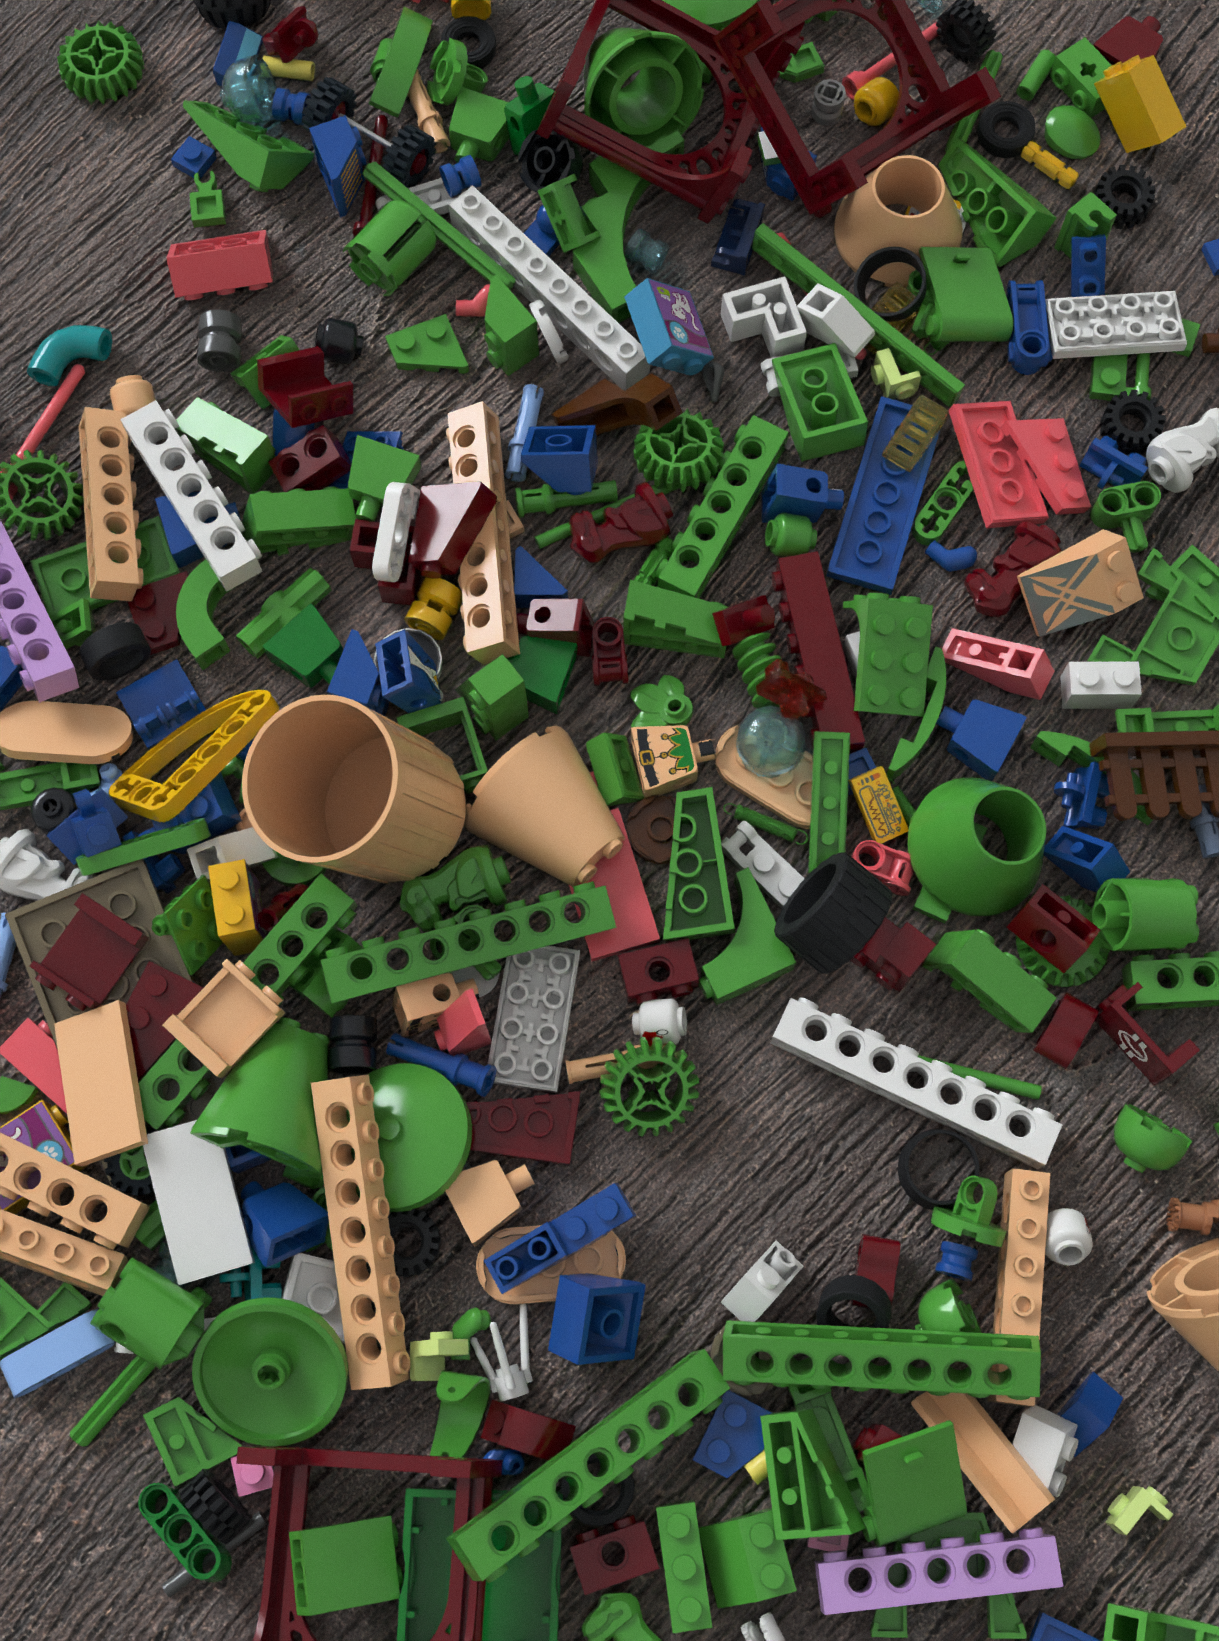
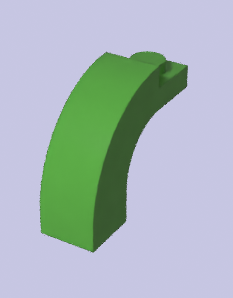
[176,559,235,671]
[1103,1603,1219,1641]

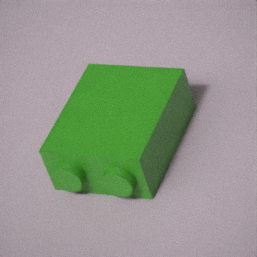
[289,1516,403,1616]

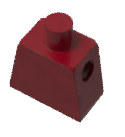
[1093,16,1164,65]
[516,599,594,657]

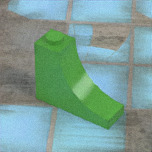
[699,867,796,1006]

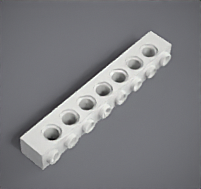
[448,185,650,391]
[770,997,1062,1169]

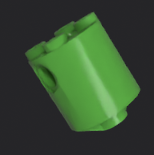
[1092,878,1199,951]
[90,1258,205,1370]

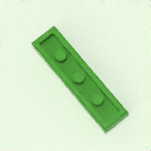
[808,731,850,873]

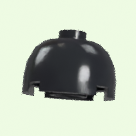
[518,129,583,193]

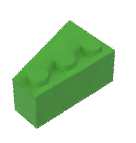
[623,579,727,658]

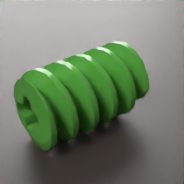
[732,633,796,710]

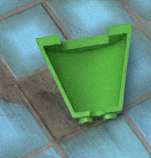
[190,1017,330,1189]

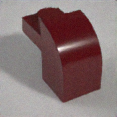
[480,1400,576,1460]

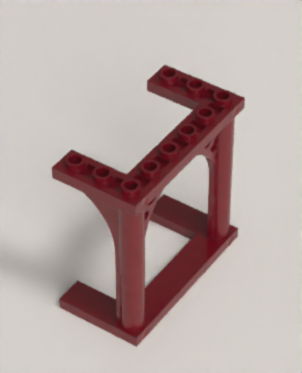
[536,0,805,224]
[713,0,1001,215]
[236,1446,503,1641]

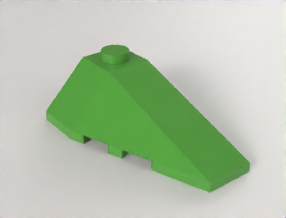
[938,137,1057,267]

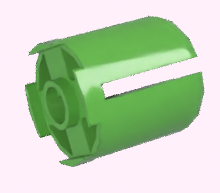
[343,200,437,296]

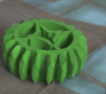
[57,20,145,105]
[634,408,724,493]
[0,449,84,541]
[600,1037,699,1137]

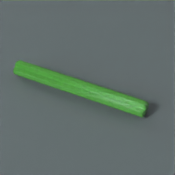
[70,1287,212,1447]

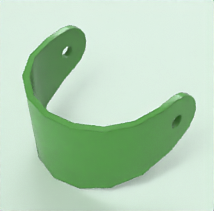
[430,1370,490,1458]

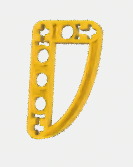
[109,690,279,822]

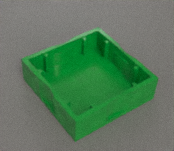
[397,1487,563,1641]

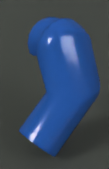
[925,540,977,572]
[483,1449,525,1475]

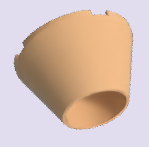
[834,155,963,288]
[1147,1238,1219,1371]

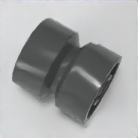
[197,310,242,372]

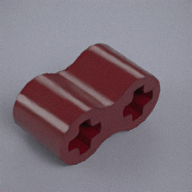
[1033,992,1099,1069]
[851,1234,901,1309]

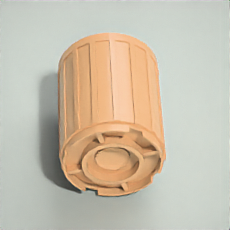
[242,695,466,884]

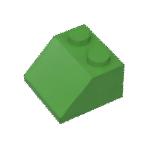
[484,275,539,376]
[698,1508,797,1609]

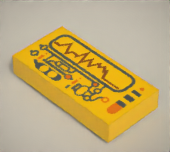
[848,766,908,844]

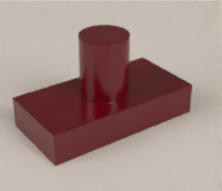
[712,595,775,647]

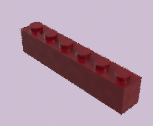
[772,551,865,755]

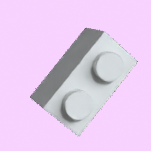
[1060,662,1142,709]

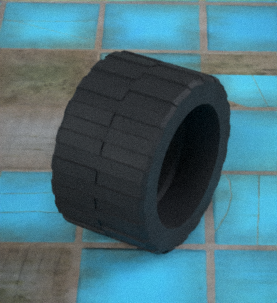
[774,852,892,974]

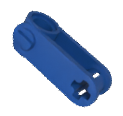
[1006,280,1053,375]

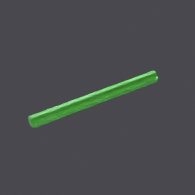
[363,161,516,291]

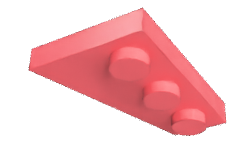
[1000,418,1091,515]

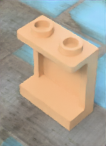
[162,959,285,1079]

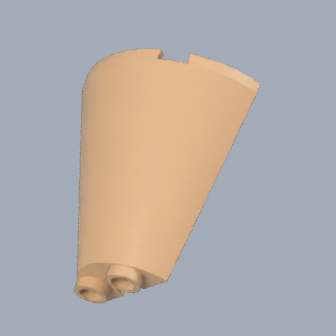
[464,726,625,887]

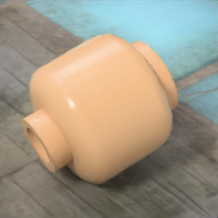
[110,375,155,416]

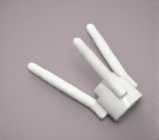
[470,1304,533,1402]

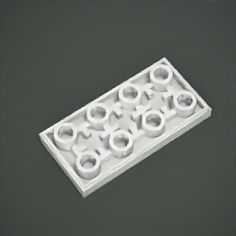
[1045,291,1187,359]
[488,946,580,1093]
[143,1120,255,1285]

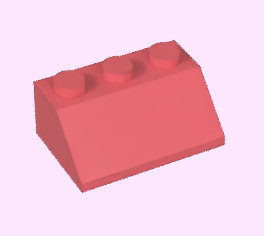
[166,230,273,300]

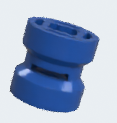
[272,87,311,126]
[439,155,482,198]

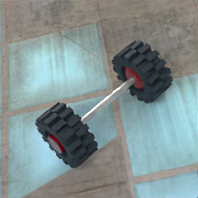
[302,77,436,188]

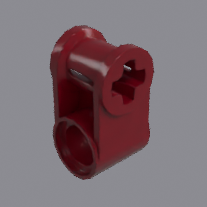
[592,617,628,686]

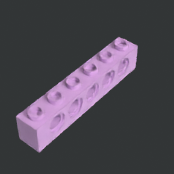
[0,520,79,702]
[814,1527,1063,1615]

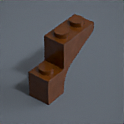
[551,373,683,435]

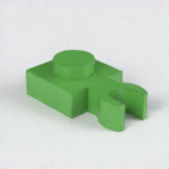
[190,171,226,228]

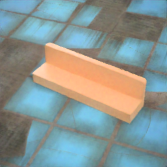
[911,1391,1055,1533]

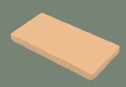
[54,1000,148,1167]

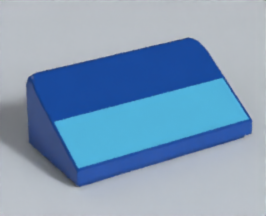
[213,21,263,91]

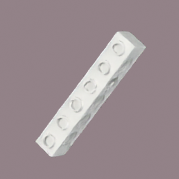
[120,400,262,592]

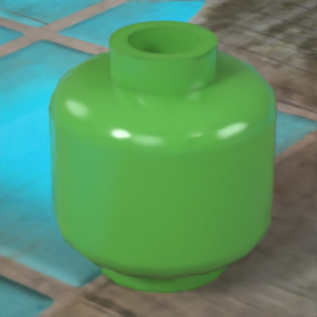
[765,513,817,557]

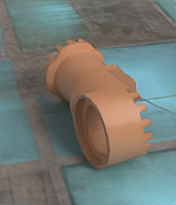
[1166,1197,1219,1236]

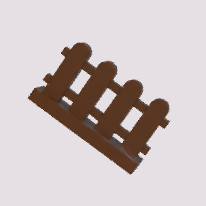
[1089,730,1219,821]

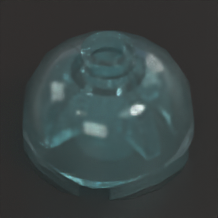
[220,55,277,124]
[735,705,806,778]

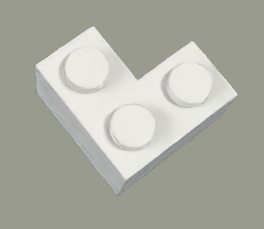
[721,276,807,358]

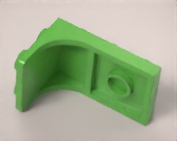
[843,593,933,717]

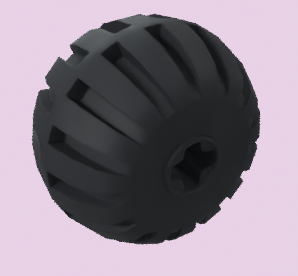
[194,0,271,29]

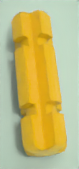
[1021,141,1079,189]

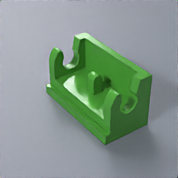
[538,174,601,253]
[1054,192,1117,259]

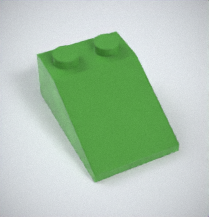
[772,343,868,462]

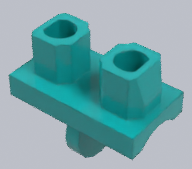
[219,1245,282,1301]

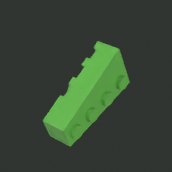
[663,787,735,944]

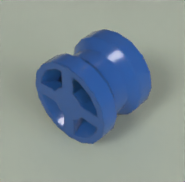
[935,1241,979,1281]

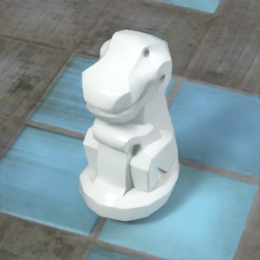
[1146,408,1219,493]
[0,829,96,901]

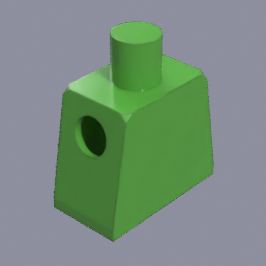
[449,87,510,163]
[348,435,421,521]

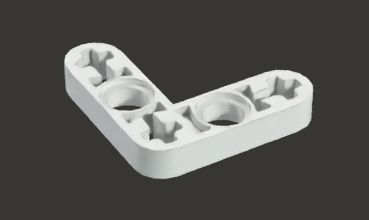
[372,482,421,582]

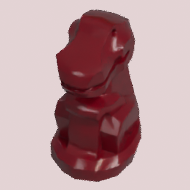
[570,482,673,564]
[964,521,1062,617]

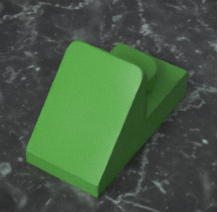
[49,598,95,649]

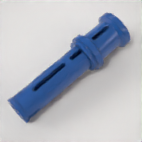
[386,1033,497,1097]

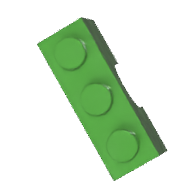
[655,1500,713,1633]

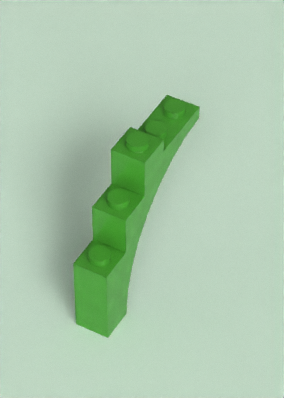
[572,131,684,323]

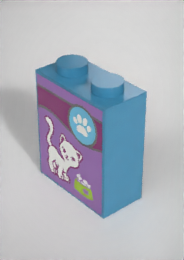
[624,278,714,376]

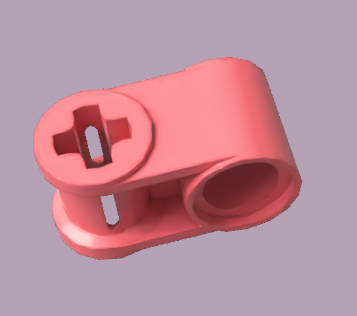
[851,840,914,896]

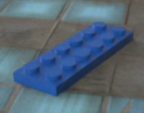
[826,396,945,595]

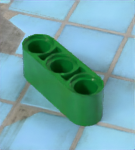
[138,1483,232,1583]

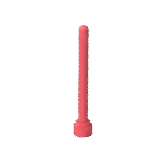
[842,22,939,100]
[0,364,85,500]

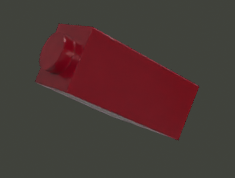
[408,481,497,579]

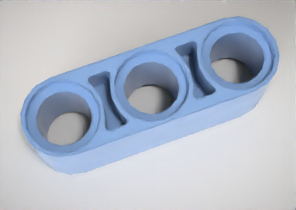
[0,1309,116,1398]

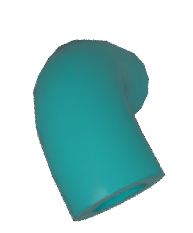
[26,325,112,386]

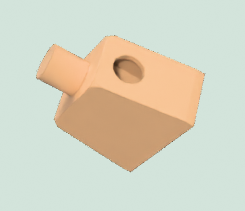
[445,1160,535,1247]

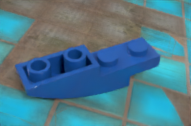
[483,1183,636,1294]

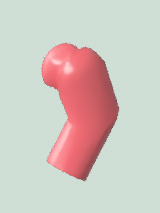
[456,284,490,317]

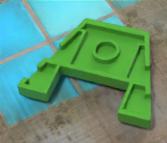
[1087,548,1219,686]
[0,1277,92,1360]
[870,1512,1027,1639]

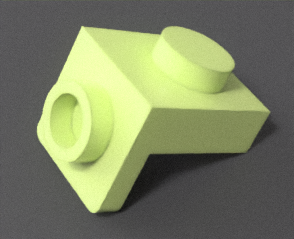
[871,348,921,400]
[410,1331,469,1381]
[1105,1486,1173,1535]

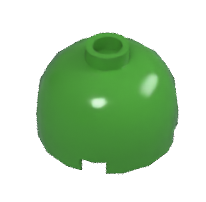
[1114,1104,1193,1173]
[915,1279,982,1333]

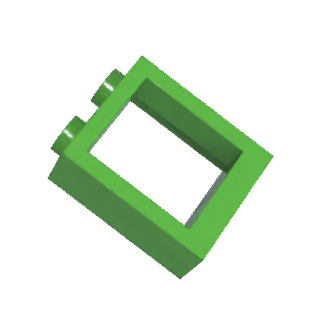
[396,697,488,794]

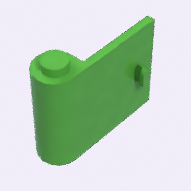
[919,247,1013,342]
[862,1420,967,1547]

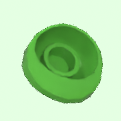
[1044,105,1100,159]

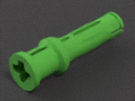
[515,480,618,518]

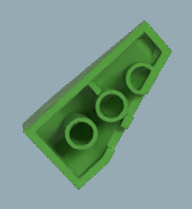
[183,100,314,192]

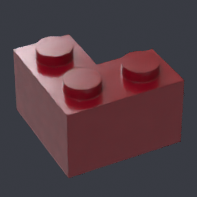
[349,519,421,606]
[850,917,936,993]

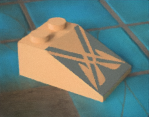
[1017,529,1144,637]

